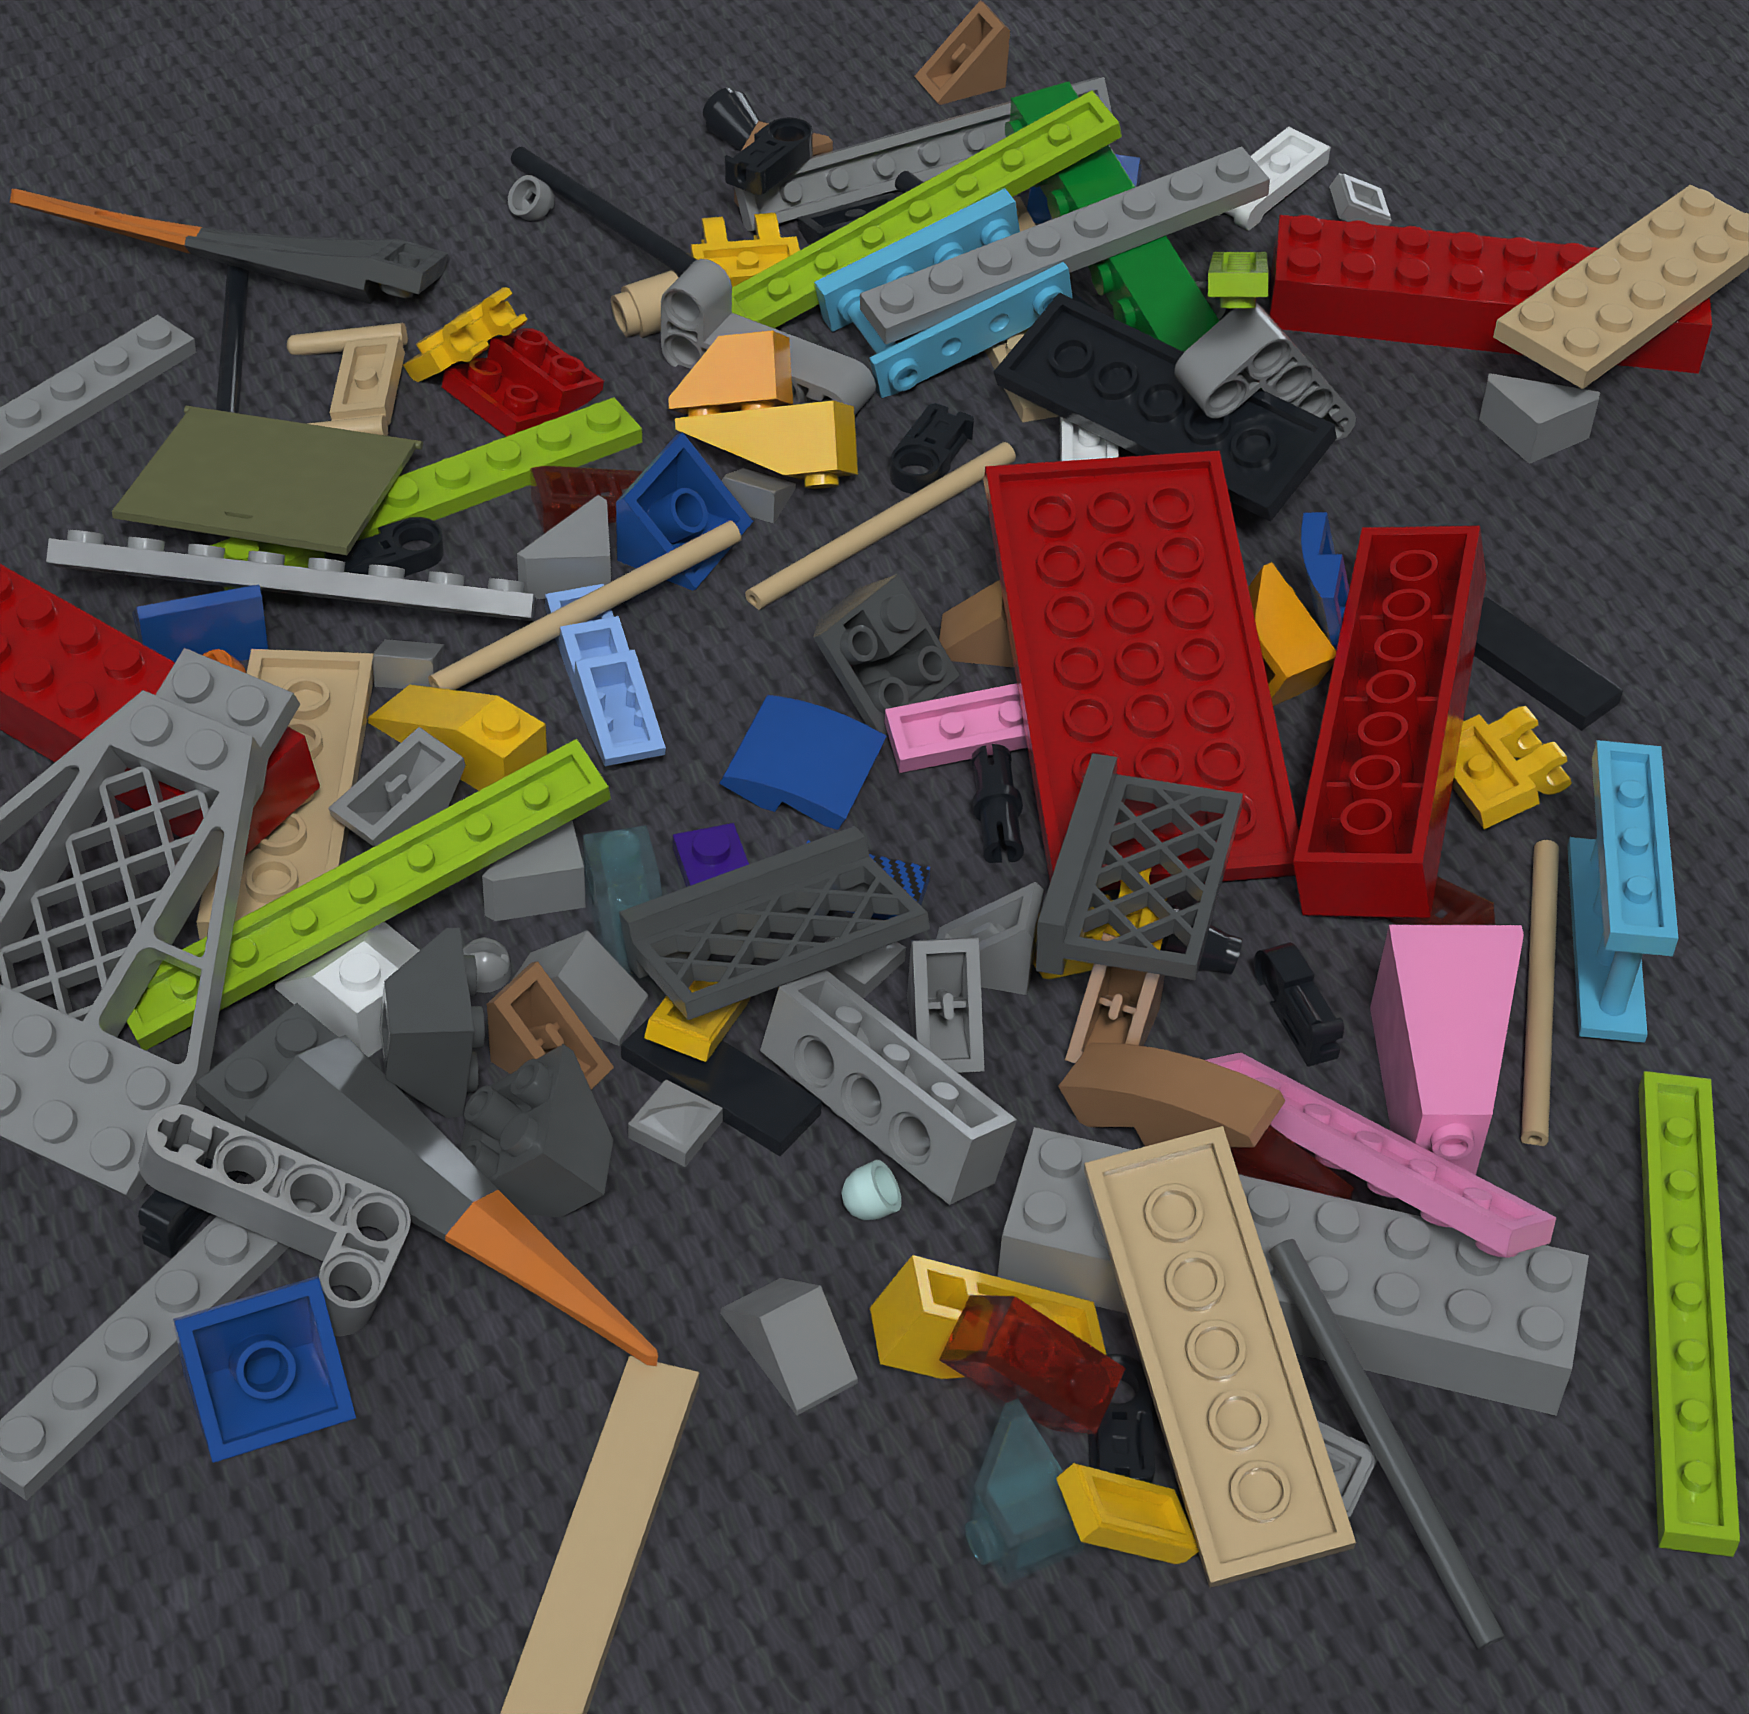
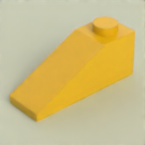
[675,400,858,489]
[368,684,547,791]
[870,1255,1107,1379]

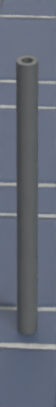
[1269,1239,1505,1650]

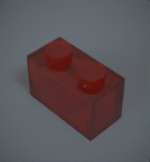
[939,1295,1126,1434]

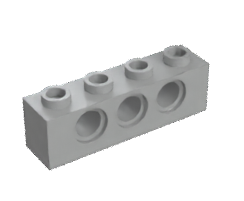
[760,969,1017,1205]

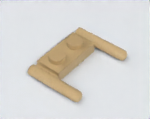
[287,323,408,436]

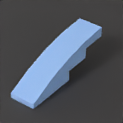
[545,584,666,766]

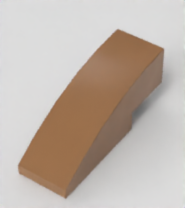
[1058,1042,1285,1147]

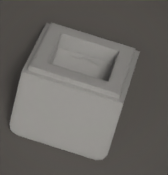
[722,468,796,523]
[372,639,445,689]

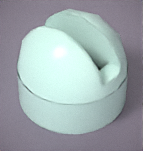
[841,1160,902,1220]

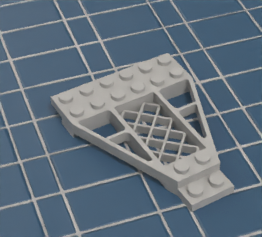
[0,648,301,1201]

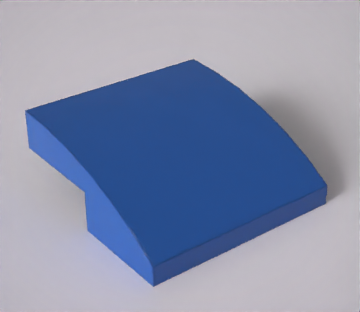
[1301,512,1349,670]
[719,695,887,830]

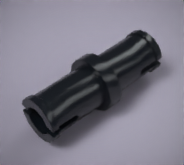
[972,744,1024,863]

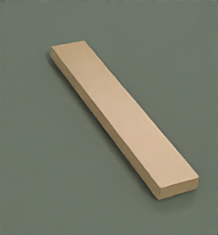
[500,1356,699,1714]

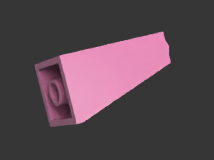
[1370,925,1524,1175]

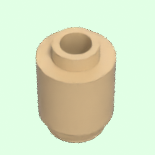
[611,270,679,338]

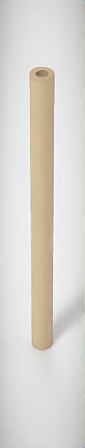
[745,442,1016,610]
[428,521,741,690]
[1521,840,1559,1146]

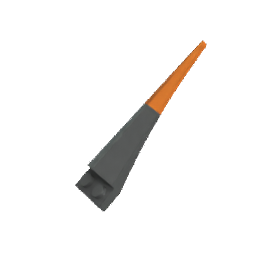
[10,189,448,304]
[196,1003,658,1366]

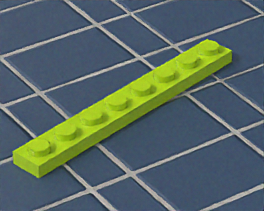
[732,90,1122,328]
[1208,252,1268,308]
[210,397,642,590]
[126,739,611,1050]
[1638,1071,1740,1557]

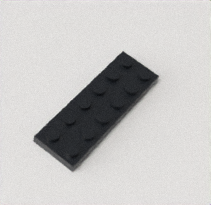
[993,293,1337,522]

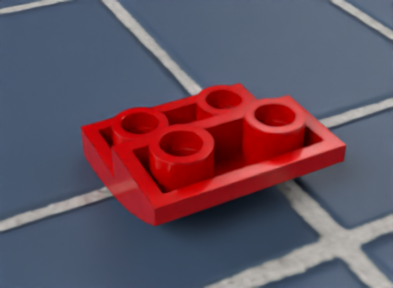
[442,328,604,437]

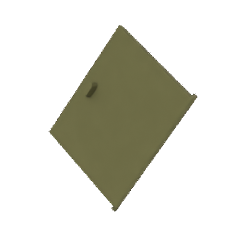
[112,405,423,555]

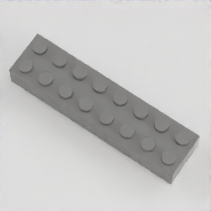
[998,1127,1589,1416]

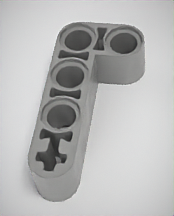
[661,259,876,415]
[1174,303,1356,441]
[138,1104,411,1336]

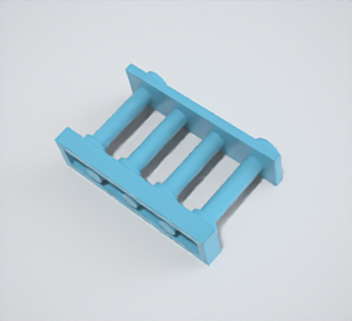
[814,188,1073,398]
[1567,740,1679,1043]

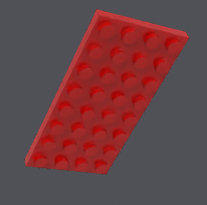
[983,451,1299,891]

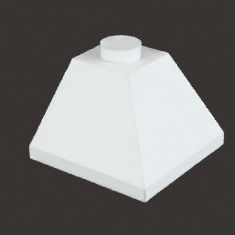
[275,922,420,1057]

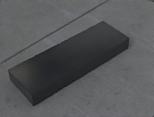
[1474,597,1623,731]
[621,1016,822,1156]

